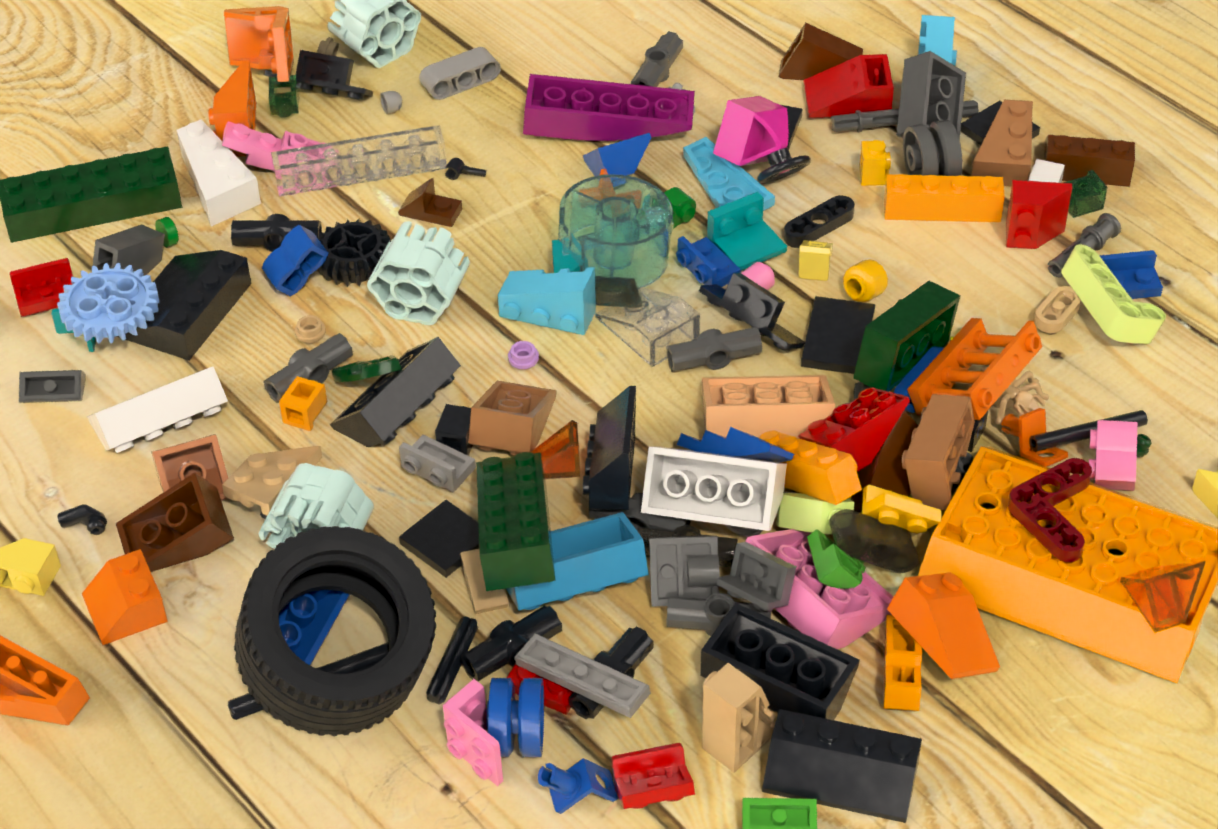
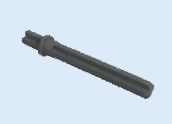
[831,100,979,132]

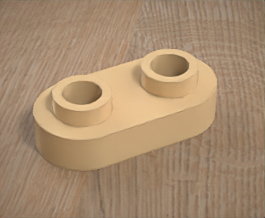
[1034,286,1081,333]

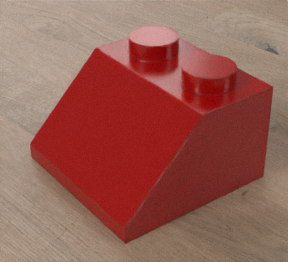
[1006,180,1072,249]

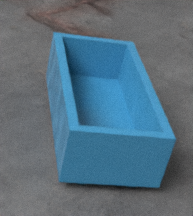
[506,512,649,610]

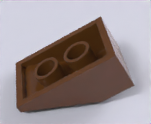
[116,473,234,572]

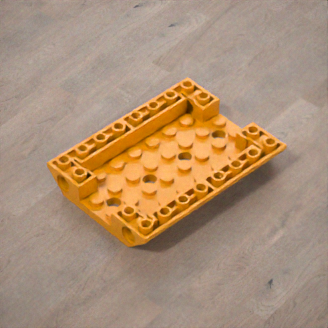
[918,446,1218,683]

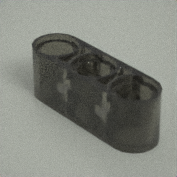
[829,509,919,573]

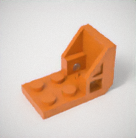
[224,6,294,82]

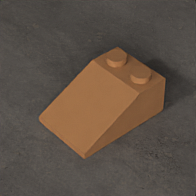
[468,380,557,456]

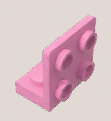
[443,679,503,786]

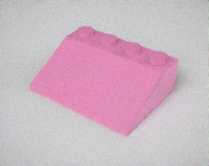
[745,529,893,649]

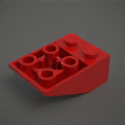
[804,54,894,118]
[798,387,910,472]

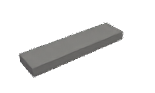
[515,634,651,718]

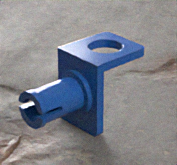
[538,758,618,814]

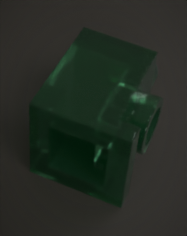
[269,75,300,117]
[1063,170,1108,218]

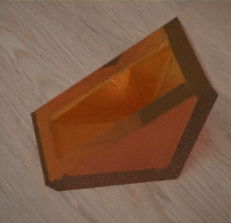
[532,420,580,479]
[1120,561,1206,632]

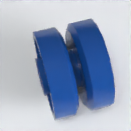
[487,678,544,757]

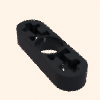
[784,195,855,248]

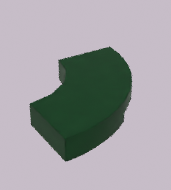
[331,355,401,382]

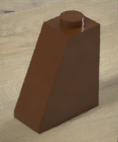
[778,22,863,81]

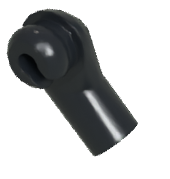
[57,504,107,535]

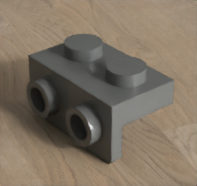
[717,542,797,611]

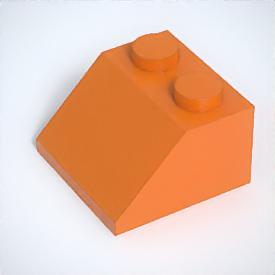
[82,549,168,646]

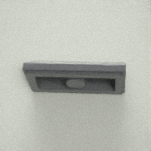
[19,370,86,403]

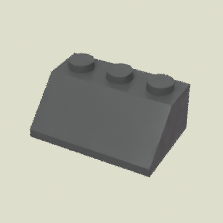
[896,51,966,141]

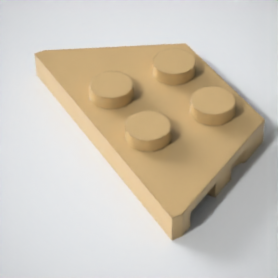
[222,446,322,515]

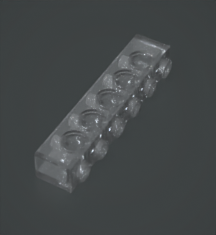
[271,125,447,196]

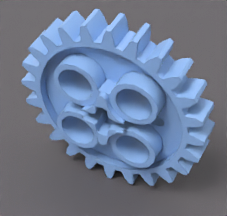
[57,263,160,344]

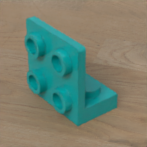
[707,191,787,271]

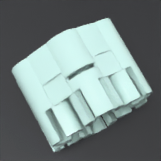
[327,0,421,68]
[367,221,470,325]
[259,463,374,549]

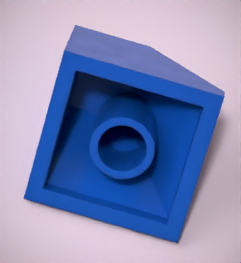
[583,133,651,186]

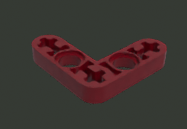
[1008,458,1092,562]

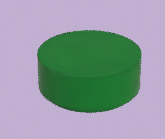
[155,217,179,248]

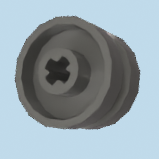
[903,120,963,176]

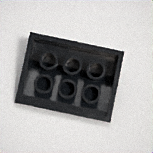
[116,250,252,361]

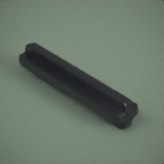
[426,616,478,704]

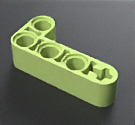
[1061,244,1166,344]

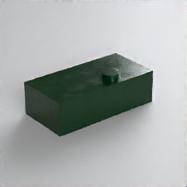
[853,281,961,392]

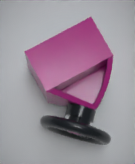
[713,96,811,183]

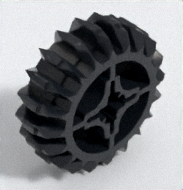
[318,218,391,287]

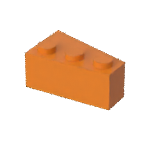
[0,635,90,725]

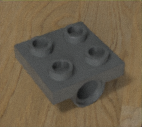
[649,535,720,607]

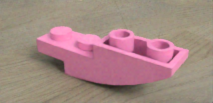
[222,121,338,173]

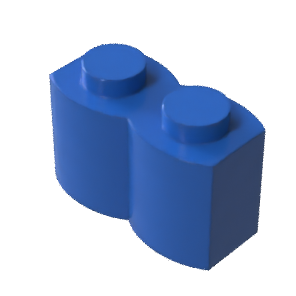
[262,225,328,296]

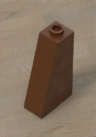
[851,410,919,535]

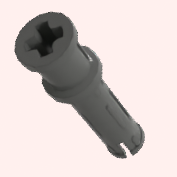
[1048,213,1121,278]

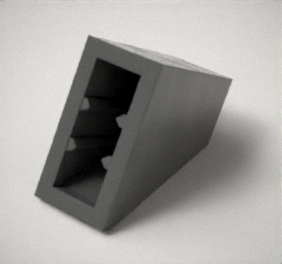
[92,224,165,276]

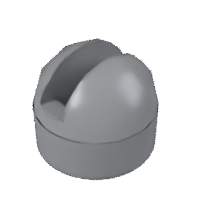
[380,91,402,114]

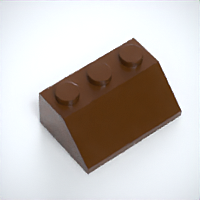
[1044,135,1135,187]

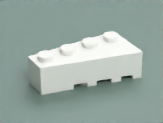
[177,119,261,226]

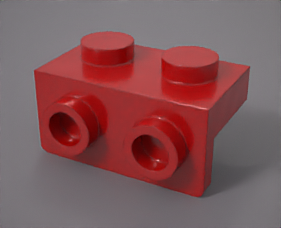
[9,258,73,317]
[611,743,695,809]

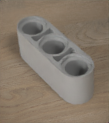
[419,47,501,100]

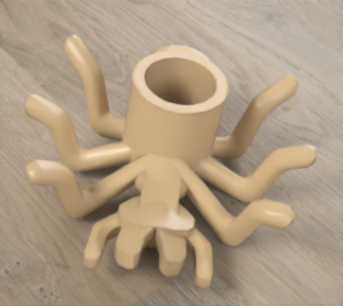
[966,365,1049,424]

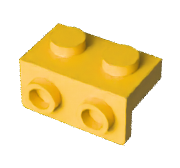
[862,485,941,534]

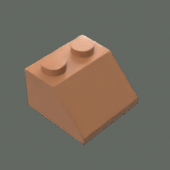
[151,434,228,500]

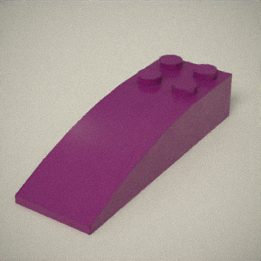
[523,74,695,141]

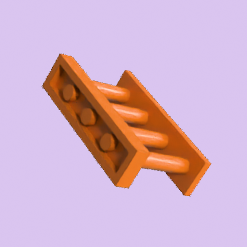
[907,318,1043,420]

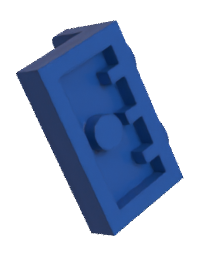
[676,236,741,287]
[1100,250,1163,299]

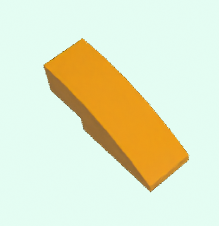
[884,615,922,711]

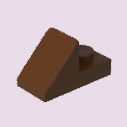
[398,178,463,227]

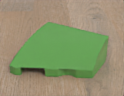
[807,529,869,589]

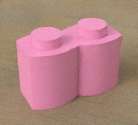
[1089,420,1138,491]

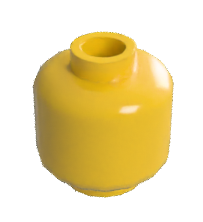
[843,259,888,302]

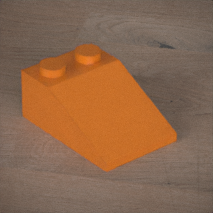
[208,60,257,157]
[887,572,1000,679]

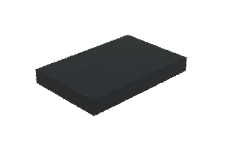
[801,296,875,374]

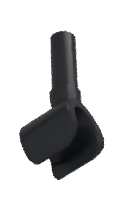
[445,158,487,180]

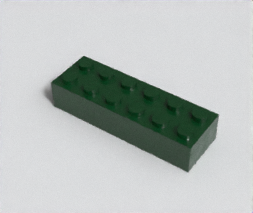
[0,146,183,243]
[476,452,556,591]

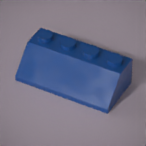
[279,590,350,665]

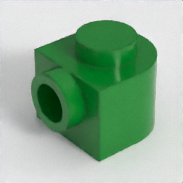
[658,187,696,228]

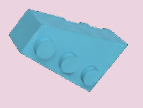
[918,15,957,66]
[498,267,596,335]

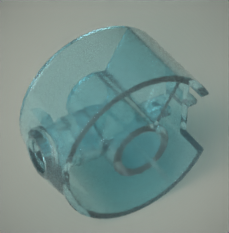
[558,174,674,292]

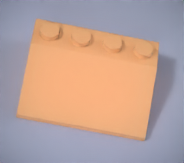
[702,375,835,438]

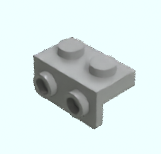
[399,435,476,492]

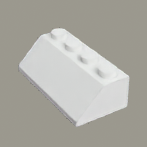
[87,366,228,453]
[641,447,787,531]

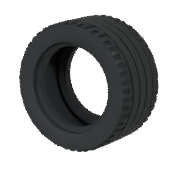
[234,526,436,736]

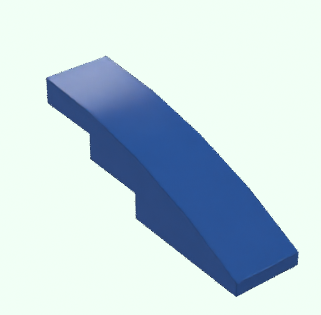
[676,427,794,462]

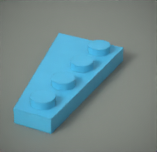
[683,137,775,211]

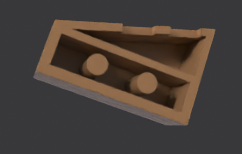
[971,99,1033,187]
[902,394,975,511]

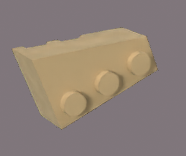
[702,663,775,773]

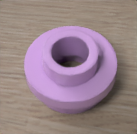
[508,341,539,369]

